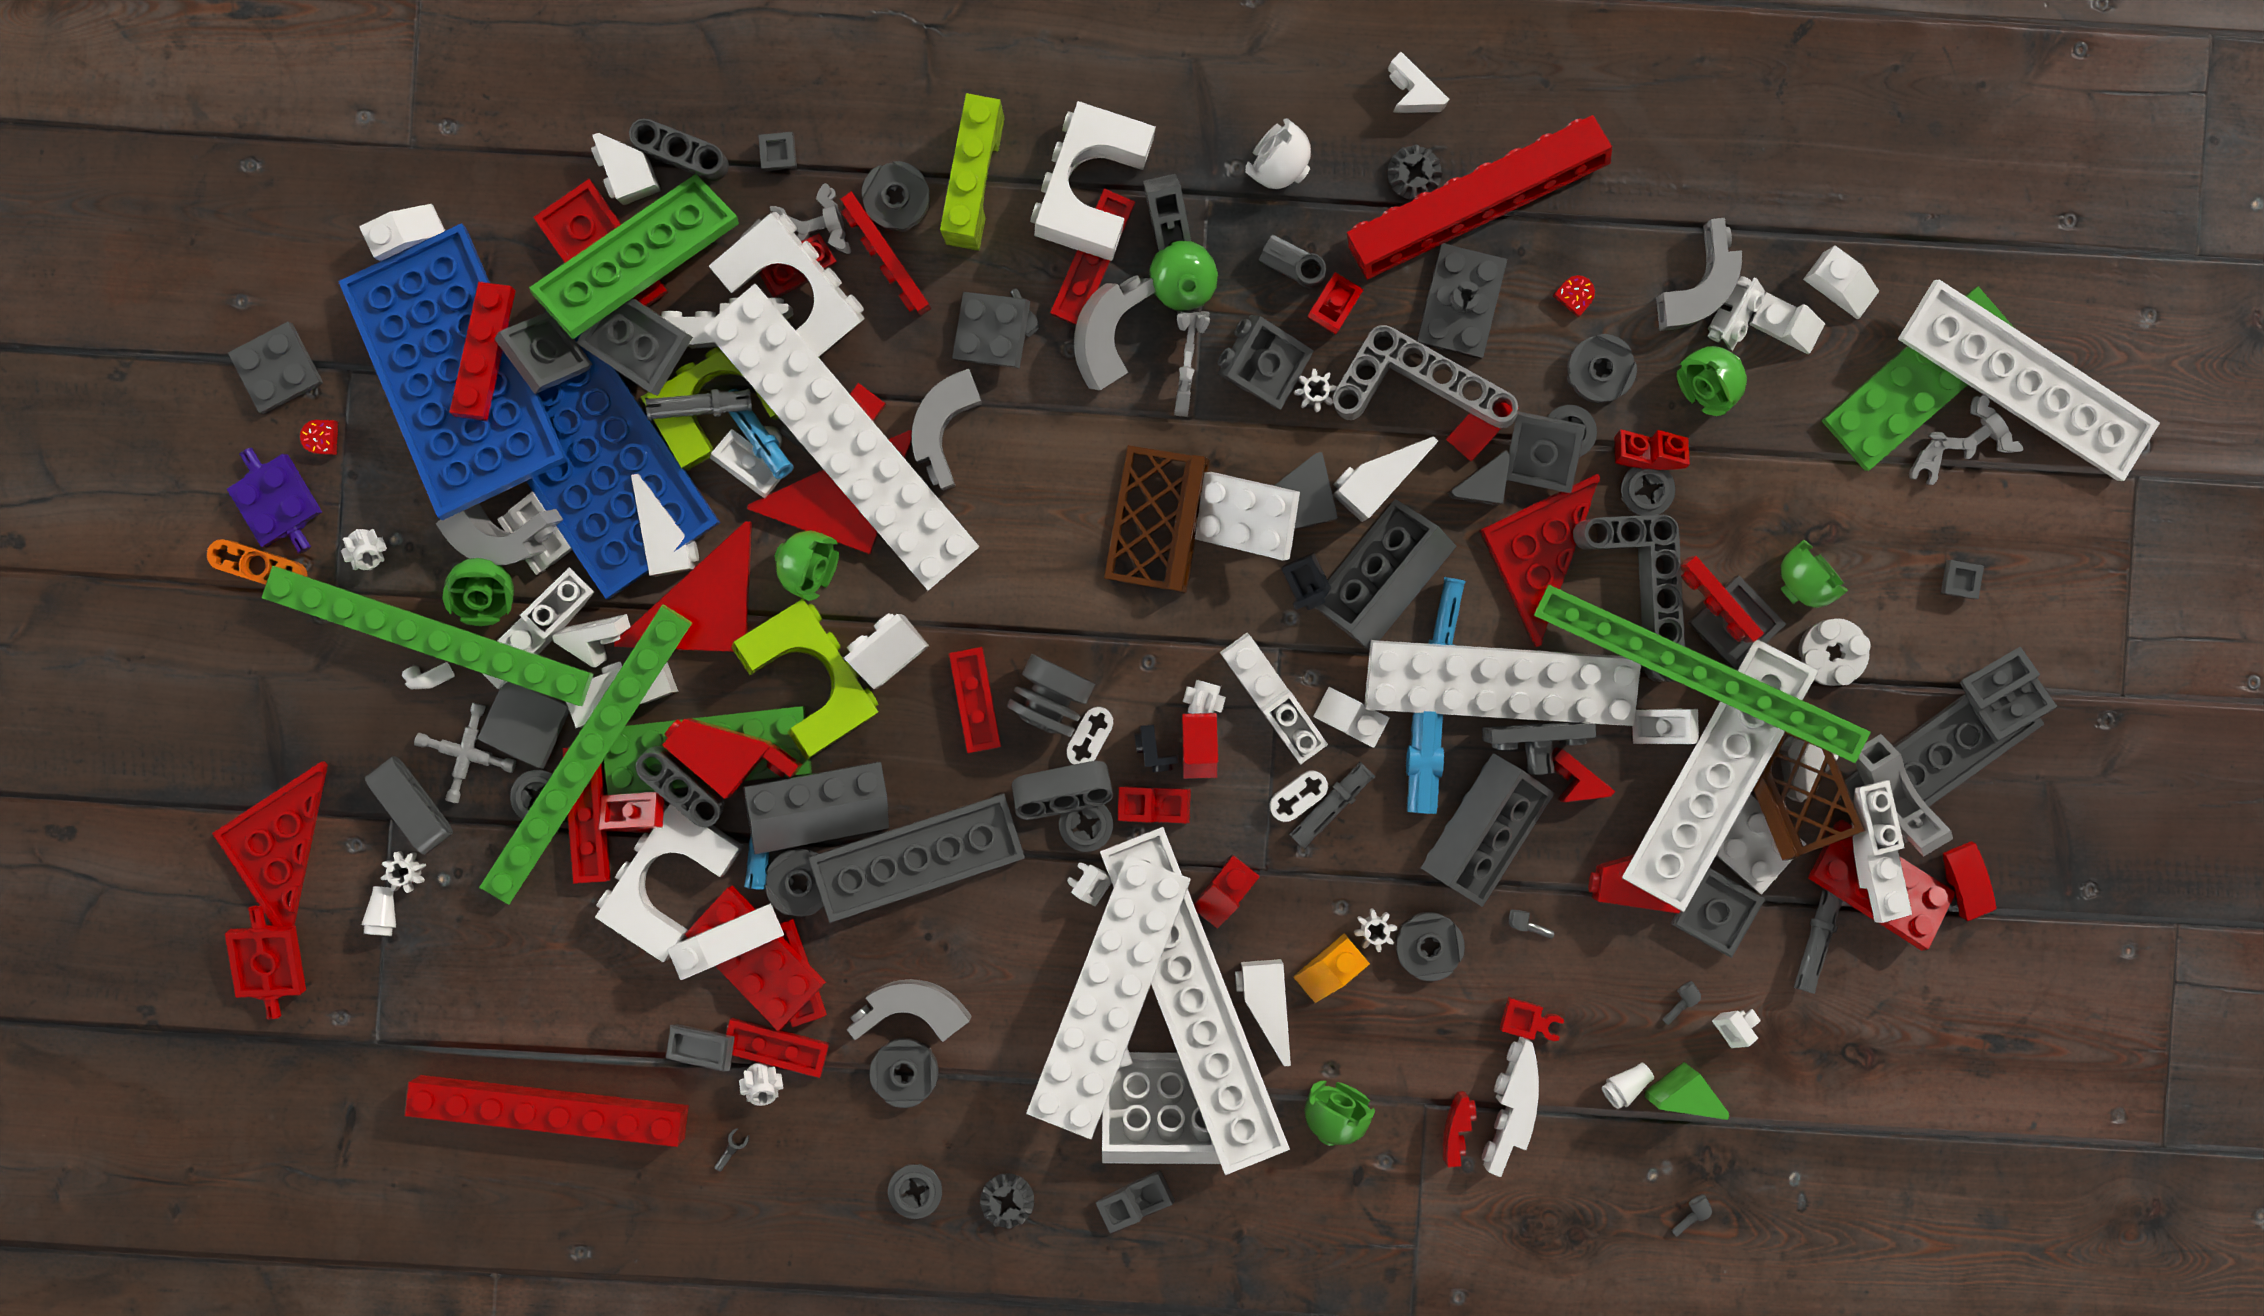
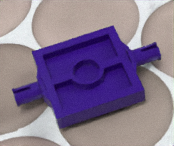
[227,448,322,554]

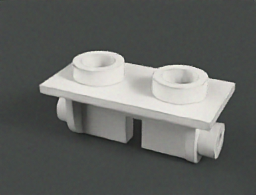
[1708,276,1765,351]

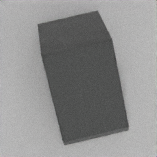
[1447,451,1510,506]

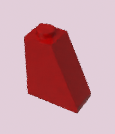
[662,718,774,799]
[1588,854,1680,914]

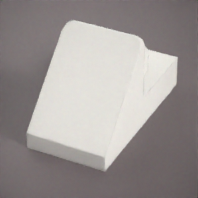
[1388,52,1450,113]
[1748,292,1825,354]
[552,614,631,667]
[1313,687,1390,748]
[1632,708,1699,744]

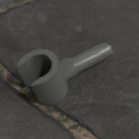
[1010,288,1040,337]
[1509,909,1554,939]
[1662,981,1701,1025]
[714,1128,749,1171]
[1671,1194,1712,1237]

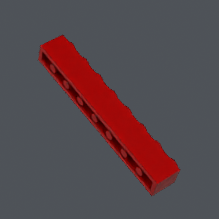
[1347,115,1612,280]
[405,1075,689,1147]

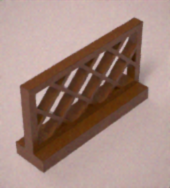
[1104,445,1210,593]
[1753,703,1865,861]

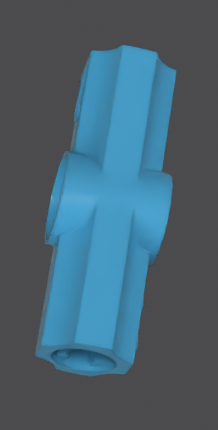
[1406,711,1444,814]

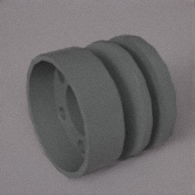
[1007,654,1096,737]

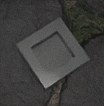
[758,132,797,171]
[1940,560,1984,600]

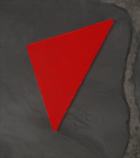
[747,430,912,554]
[1479,474,1600,647]
[614,522,752,652]
[212,761,328,927]

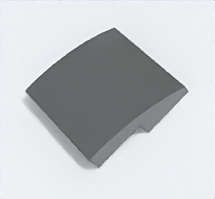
[1960,647,2057,744]
[477,682,570,769]

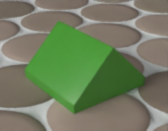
[1645,1062,1729,1120]

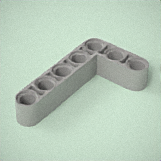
[1333,325,1518,428]

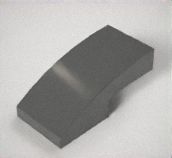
[1096,1170,1175,1233]

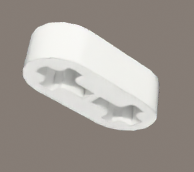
[1067,707,1113,765]
[1270,770,1328,822]

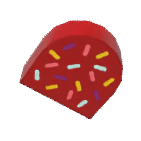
[1553,275,1595,317]
[300,420,338,455]

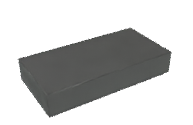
[666,1024,735,1072]

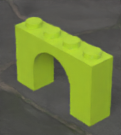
[940,93,1005,251]
[641,347,779,471]
[731,599,878,760]

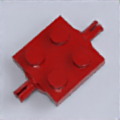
[225,905,306,1019]

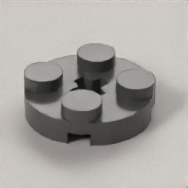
[862,161,930,232]
[1567,334,1637,403]
[765,848,824,917]
[1395,912,1465,981]
[870,1038,939,1108]

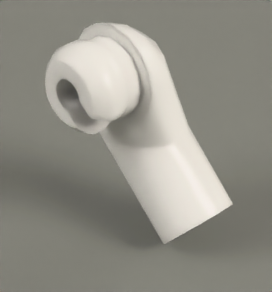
[402,662,455,690]

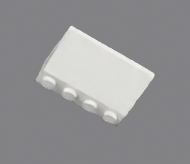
[1102,1052,1221,1164]

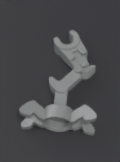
[740,183,851,254]
[1174,311,1210,417]
[1909,395,2023,485]

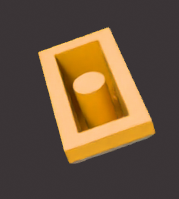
[1293,933,1370,1003]

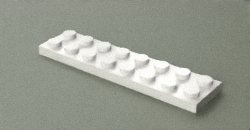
[1898,280,2160,481]
[1622,639,1819,912]
[1364,640,1641,726]
[1026,854,1191,1139]

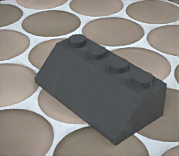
[1316,499,1457,651]
[1421,753,1555,907]
[742,762,889,854]

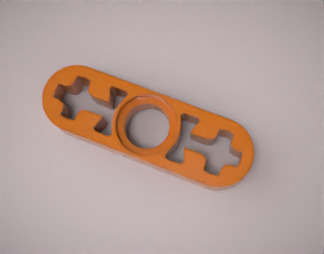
[207,539,308,585]

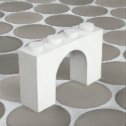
[1030,101,1156,261]
[709,212,865,358]
[595,804,744,962]

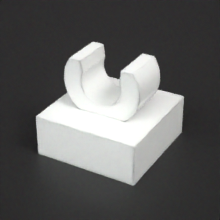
[1067,863,1112,907]
[1712,1009,1760,1048]

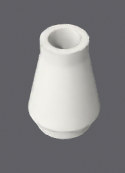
[361,886,396,936]
[1602,1062,1654,1109]

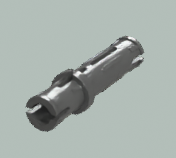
[645,389,752,420]
[1289,762,1376,849]
[1793,890,1843,994]

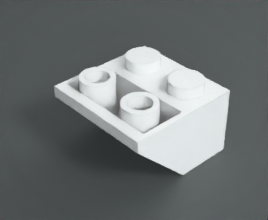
[844,613,929,689]

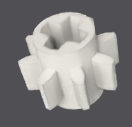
[1294,369,1337,412]
[341,529,387,570]
[1183,680,1226,714]
[381,851,426,893]
[1354,908,1397,952]
[739,1063,783,1106]

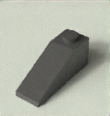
[1143,174,1191,252]

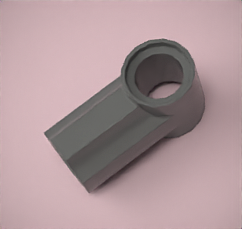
[1259,234,1326,289]

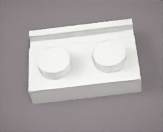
[497,492,572,575]

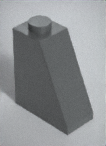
[1274,452,1338,530]

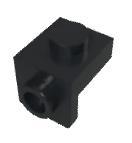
[1282,552,1331,610]
[1134,724,1179,772]

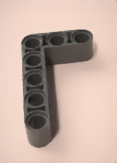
[1573,515,1685,682]

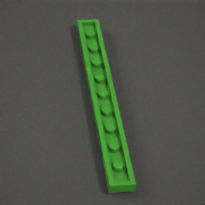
[262,566,594,706]
[1534,585,1871,763]
[480,604,692,905]

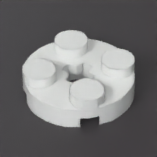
[1798,619,1871,686]

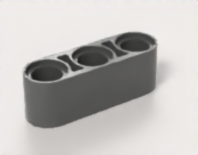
[629,118,729,181]
[635,746,725,827]
[365,756,453,855]
[1012,761,1113,820]

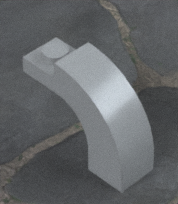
[1656,218,1742,331]
[1074,276,1156,390]
[912,369,983,491]
[436,504,563,565]
[1855,734,1953,857]
[847,979,972,1042]

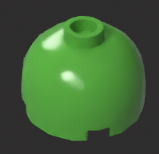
[1149,241,1218,311]
[1677,346,1747,416]
[775,530,839,601]
[1780,540,1848,608]
[442,557,514,626]
[1304,1081,1375,1146]

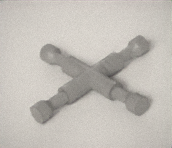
[414,703,516,803]

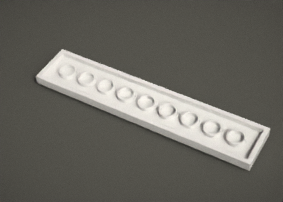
[703,284,979,590]
[1100,827,1290,1175]

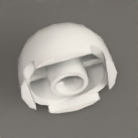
[1245,118,1311,189]

